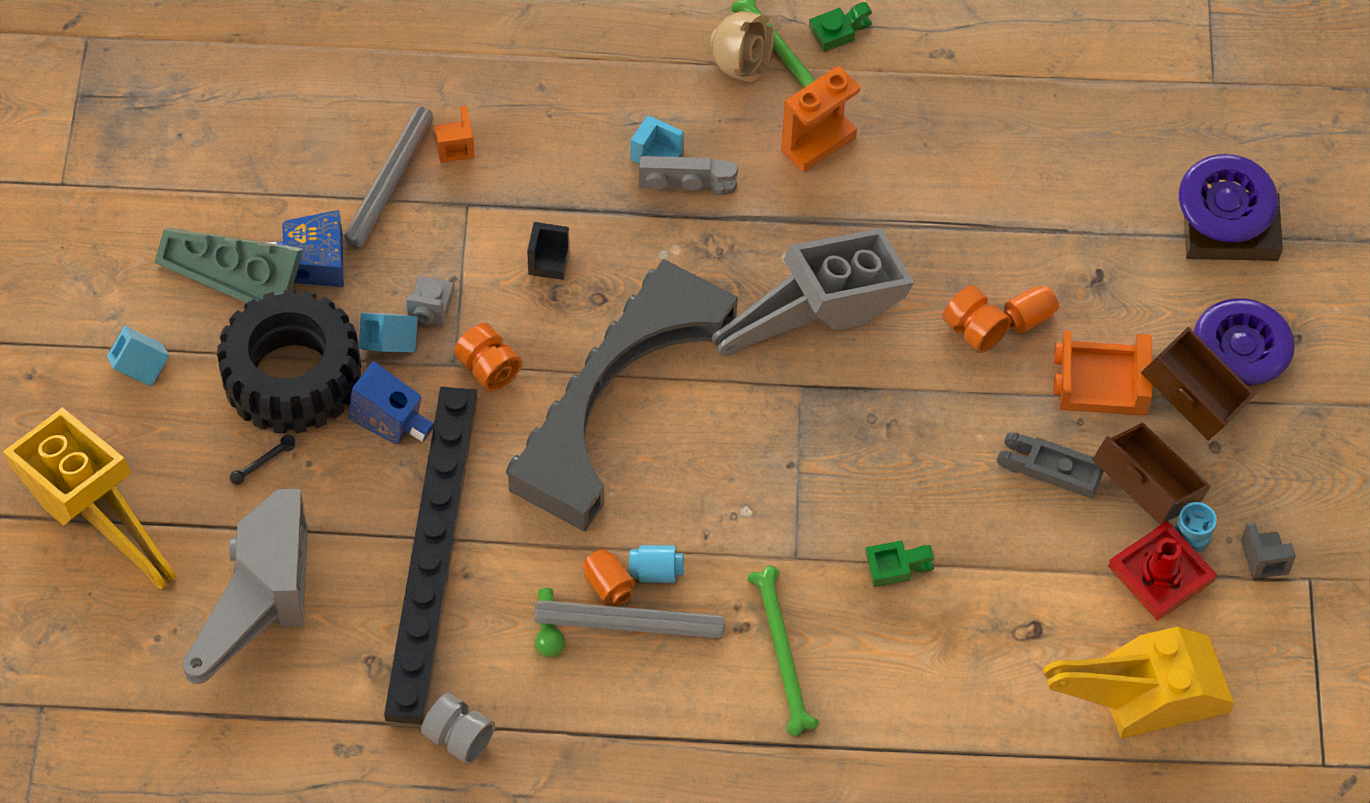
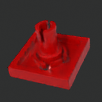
[1108,521,1217,621]

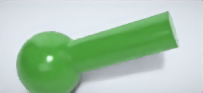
[535,588,565,658]

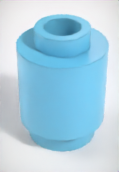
[629,545,684,583]

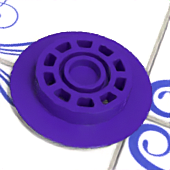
[1179,154,1278,242]
[1194,298,1295,385]

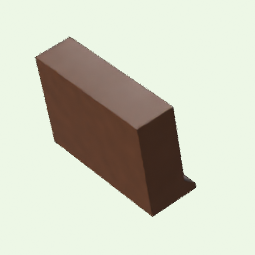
[1141,326,1256,441]
[1092,422,1211,525]

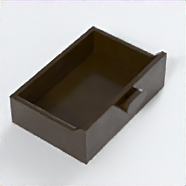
[1184,192,1283,261]

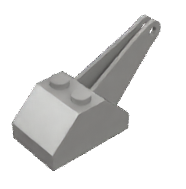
[712,228,914,356]
[182,489,308,684]

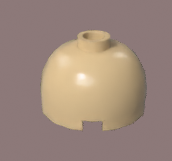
[710,11,774,82]

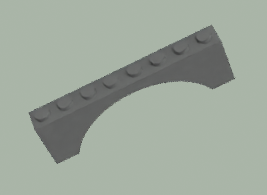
[506,259,738,532]

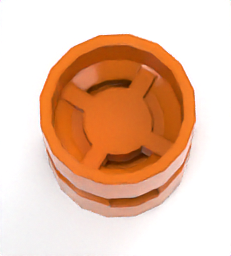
[942,285,1011,353]
[454,323,522,392]

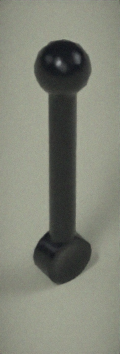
[230,435,295,485]

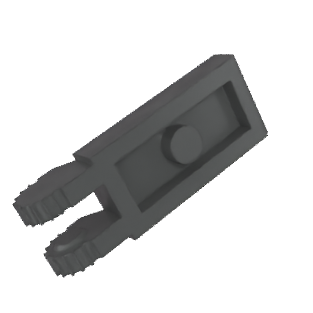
[996,432,1104,499]

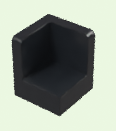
[527,222,570,280]

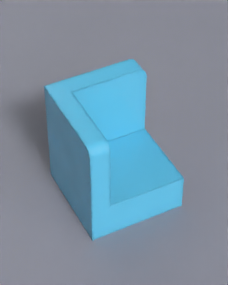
[630,115,684,164]
[359,313,418,353]
[107,325,169,386]

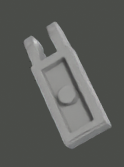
[639,156,738,194]

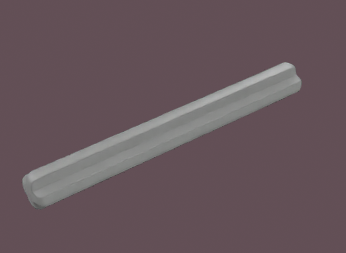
[344,106,433,248]
[535,600,725,638]

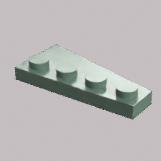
[154,227,304,303]

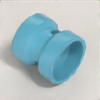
[1175,502,1217,552]

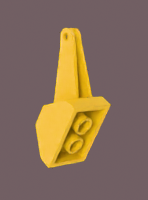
[3,407,177,590]
[1043,626,1234,739]

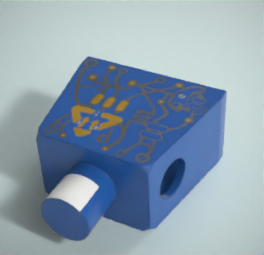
[265,210,344,287]
[348,361,435,444]

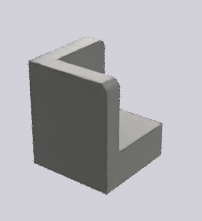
[1241,523,1296,579]

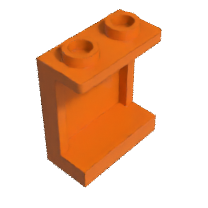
[781,65,860,172]
[1053,330,1152,416]

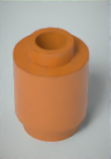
[1004,285,1059,334]
[582,549,636,606]

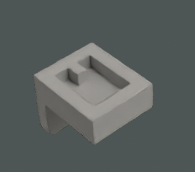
[406,276,454,326]

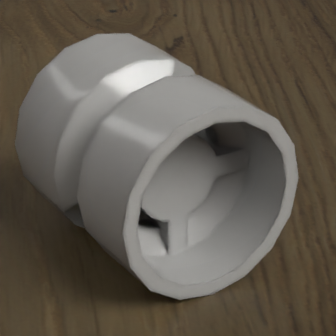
[421,692,495,765]

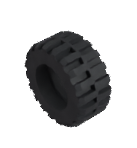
[217,290,362,434]

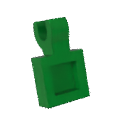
[809,2,872,52]
[865,540,934,587]

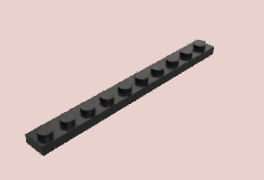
[384,387,478,725]

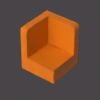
[434,105,475,163]

